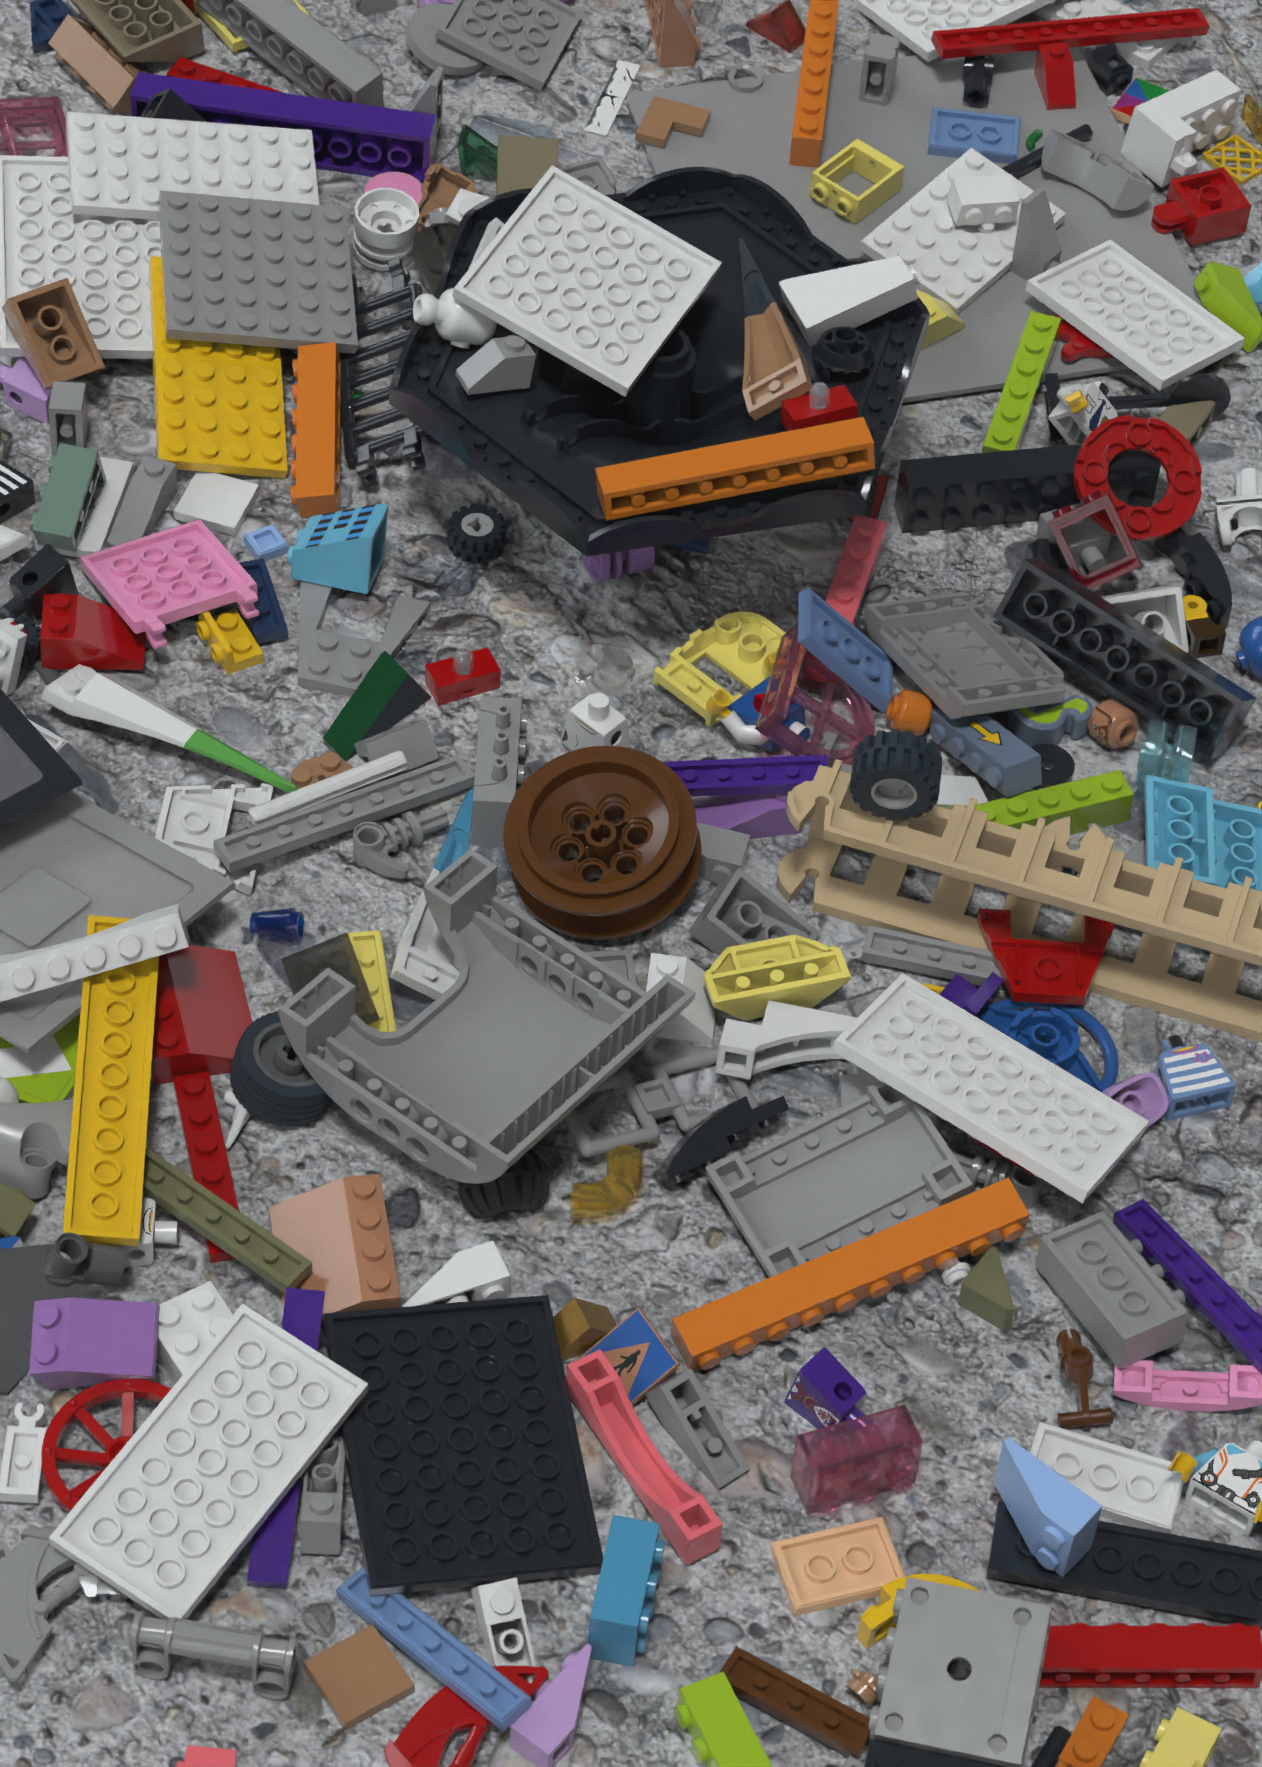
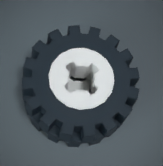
[447,504,506,564]

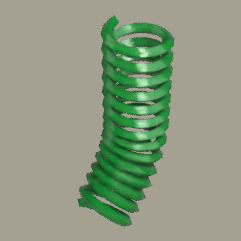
[1026,129,1043,151]

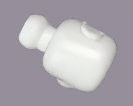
[413,288,497,348]

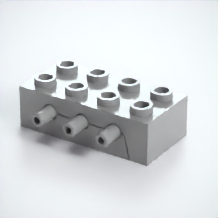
[471,696,528,847]
[1036,1211,1188,1369]

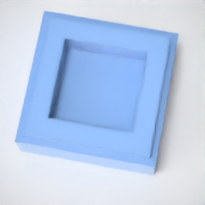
[244,524,288,562]

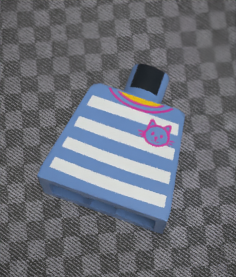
[1154,1035,1236,1121]

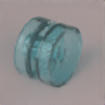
[1136,719,1197,794]

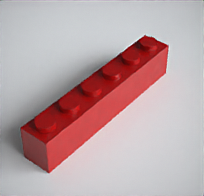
[1039,1623,1262,1688]

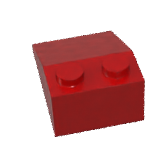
[40,594,146,670]

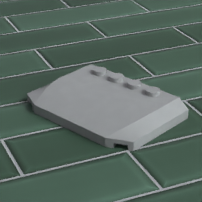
[863,592,1066,720]

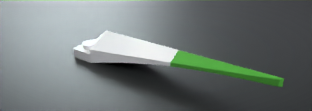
[41,664,298,793]

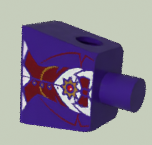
[784,1347,874,1440]

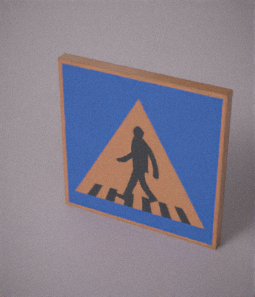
[581,1307,681,1406]

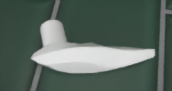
[224,1089,251,1150]

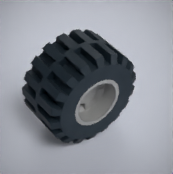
[850,729,942,821]

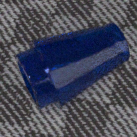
[250,908,304,943]

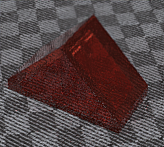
[746,0,806,53]

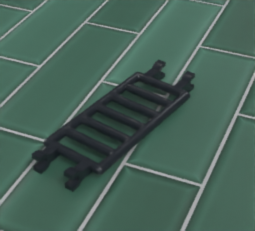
[339,257,428,488]

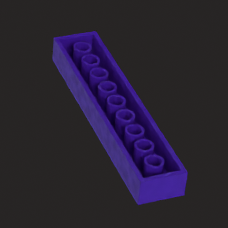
[130,72,436,184]

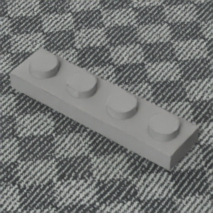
[861,925,1002,990]

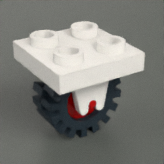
[0,613,41,696]

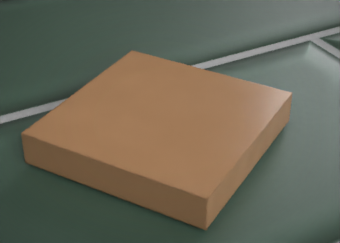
[303,1624,415,1730]

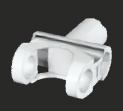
[1216,468,1262,546]

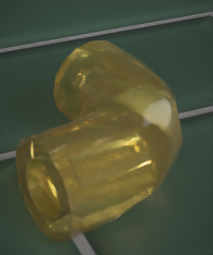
[570,1146,643,1220]

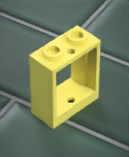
[809,138,904,224]

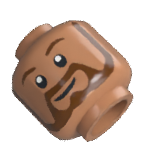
[1088,699,1138,749]

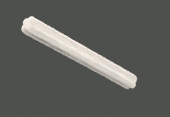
[249,751,407,826]

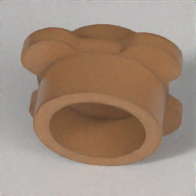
[846,1668,881,1708]

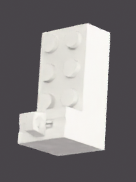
[1120,70,1241,188]

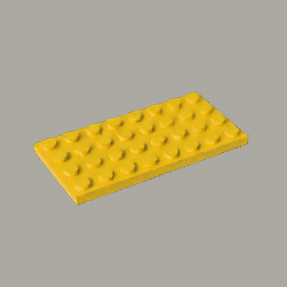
[149,256,288,479]

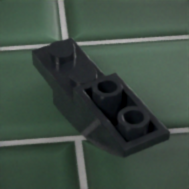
[1155,528,1232,629]
[655,1096,789,1185]

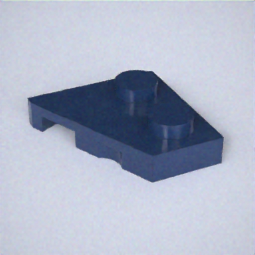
[30,0,78,54]

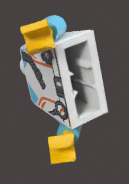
[1168,1440,1262,1537]

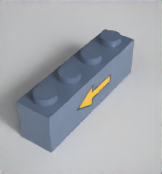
[930,708,1042,798]

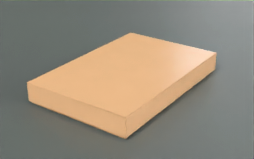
[770,1517,905,1616]

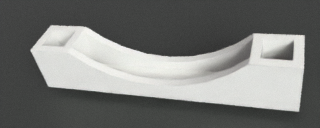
[0,904,189,1002]

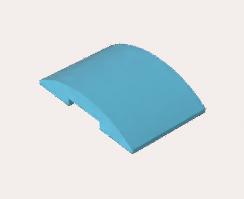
[1145,775,1262,891]

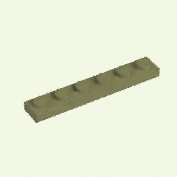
[143,1147,312,1294]

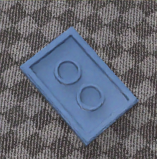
[927,107,1021,164]

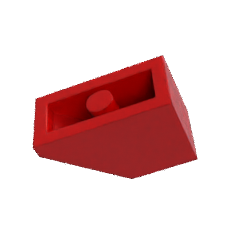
[1034,43,1076,110]

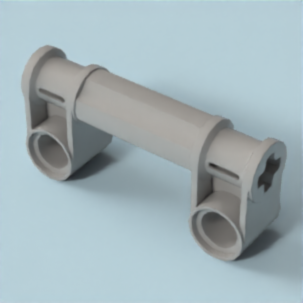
[130,1611,298,1700]

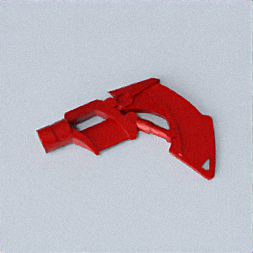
[384,1666,549,1767]

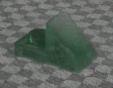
[458,124,497,180]

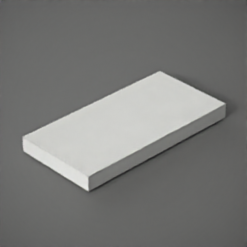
[35,457,134,558]
[1030,1422,1184,1534]

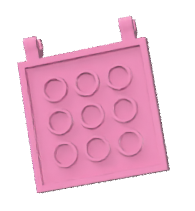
[79,519,259,649]

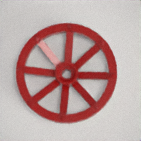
[41,1379,171,1513]

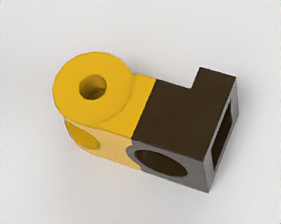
[1182,595,1226,658]

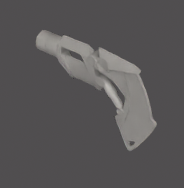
[0,1527,125,1682]

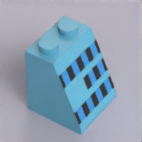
[287,503,389,594]

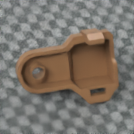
[417,163,478,239]

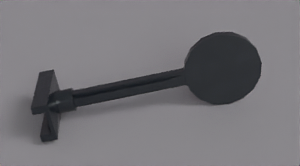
[1044,373,1231,441]

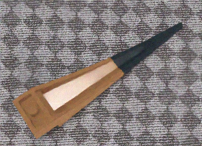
[739,238,813,421]

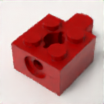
[1151,167,1251,246]

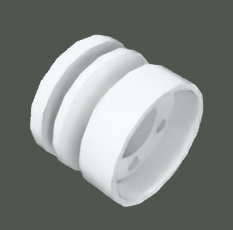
[352,188,419,271]

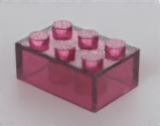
[790,1404,923,1515]

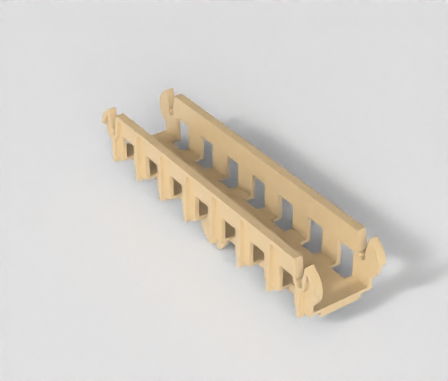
[777,759,1262,1042]

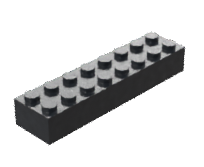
[894,444,1161,534]
[993,557,1257,759]

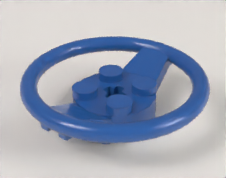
[977,998,1119,1092]

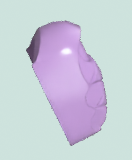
[1102,1073,1169,1127]

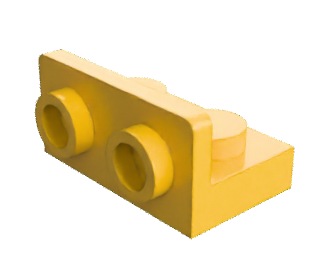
[196,609,264,675]

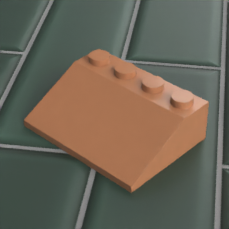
[644,0,700,68]
[269,1173,400,1331]

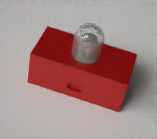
[781,382,857,431]
[425,647,501,706]

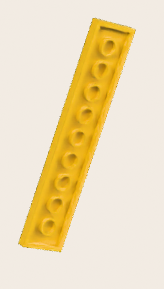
[62,915,159,1247]

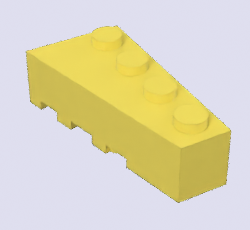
[1139,1707,1222,1767]

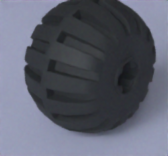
[458,1149,550,1219]

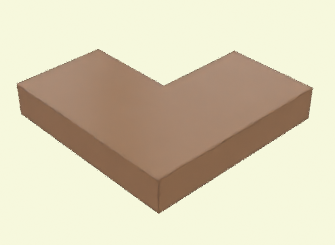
[635,96,711,148]

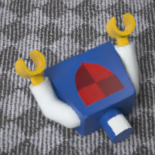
[706,648,810,751]

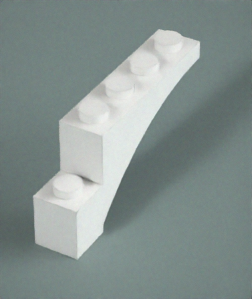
[715,1000,857,1080]

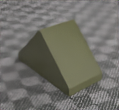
[958,1247,1014,1331]

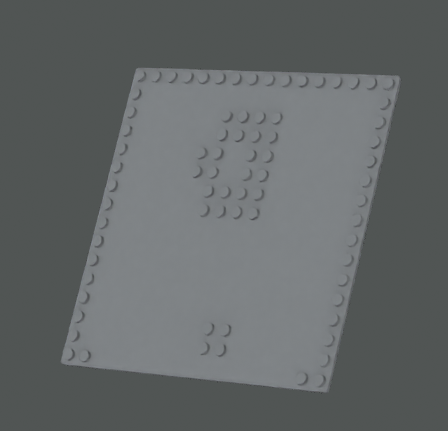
[626,47,1208,403]

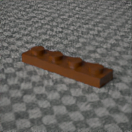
[719,1646,870,1760]

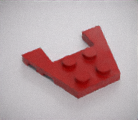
[977,908,1115,1005]

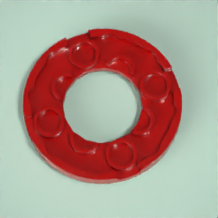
[1074,415,1202,541]

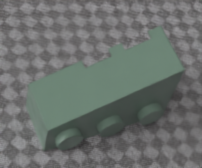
[30,443,107,552]

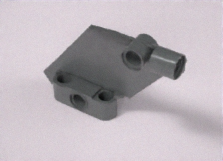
[0,1232,126,1395]

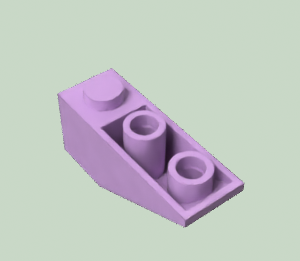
[509,1643,592,1767]

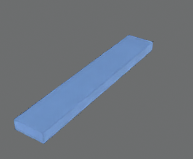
[336,1566,532,1731]

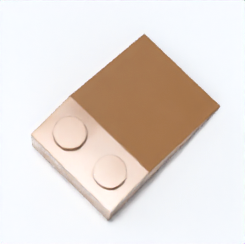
[2,278,105,389]

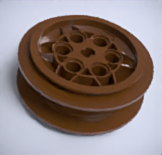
[503,746,702,940]

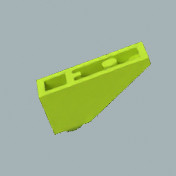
[1193,261,1262,353]

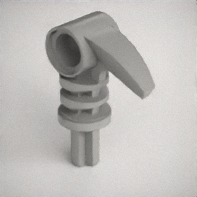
[353,808,449,879]
[952,1151,1044,1209]

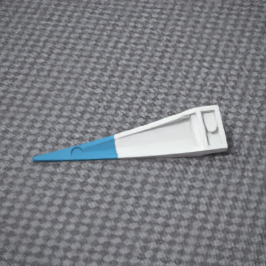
[390,788,474,1000]

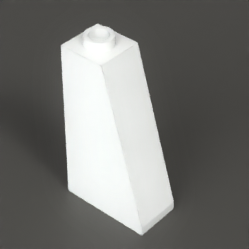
[779,256,919,348]

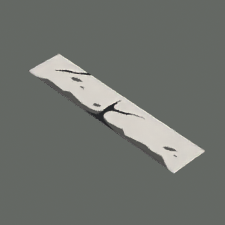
[584,60,641,136]

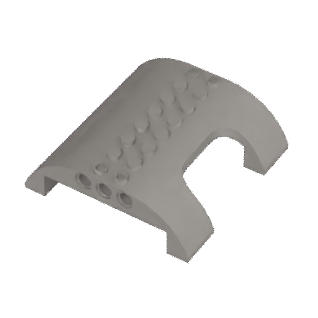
[278,848,696,1184]

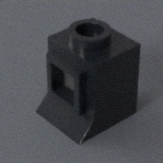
[1088,42,1134,96]

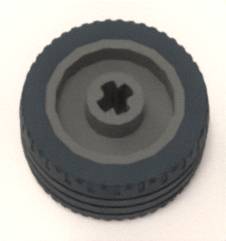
[230,1012,333,1127]

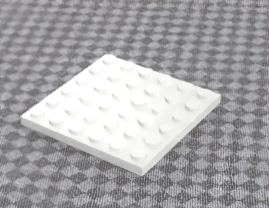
[452,165,722,397]

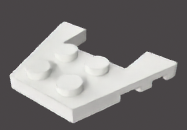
[155,783,274,895]

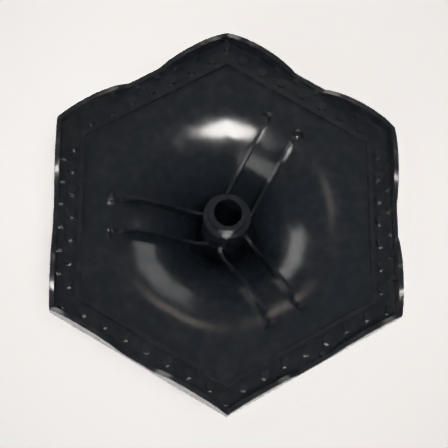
[389,167,930,557]

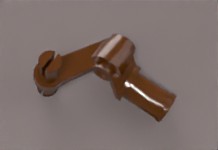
[1056,1329,1113,1430]

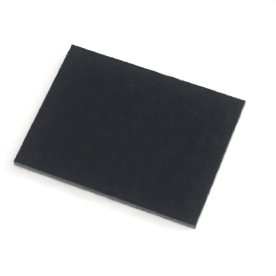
[322,1295,603,1596]

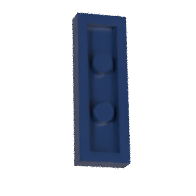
[239,558,288,643]

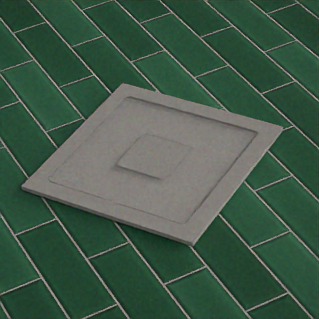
[0,791,235,1054]

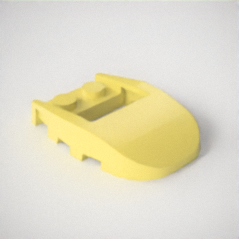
[654,611,794,727]

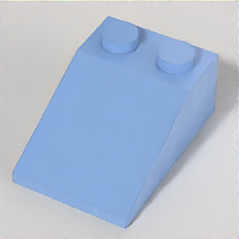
[994,1437,1102,1577]

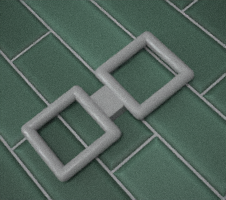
[563,1048,759,1157]

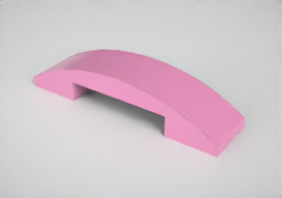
[1113,1360,1262,1412]

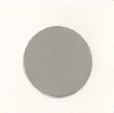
[406,3,485,76]

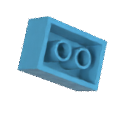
[588,1515,665,1667]

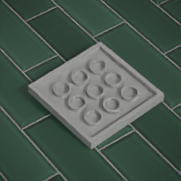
[435,0,583,91]

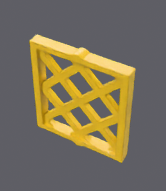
[1201,134,1262,186]

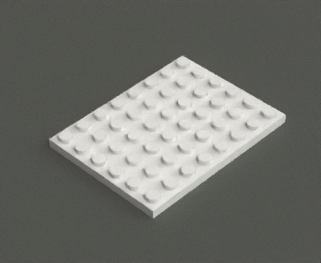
[0,155,161,359]

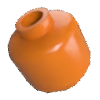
[886,689,935,736]

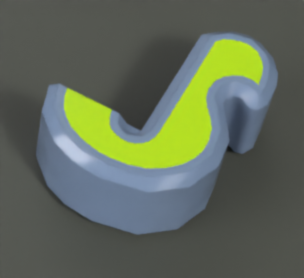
[1007,696,1093,746]

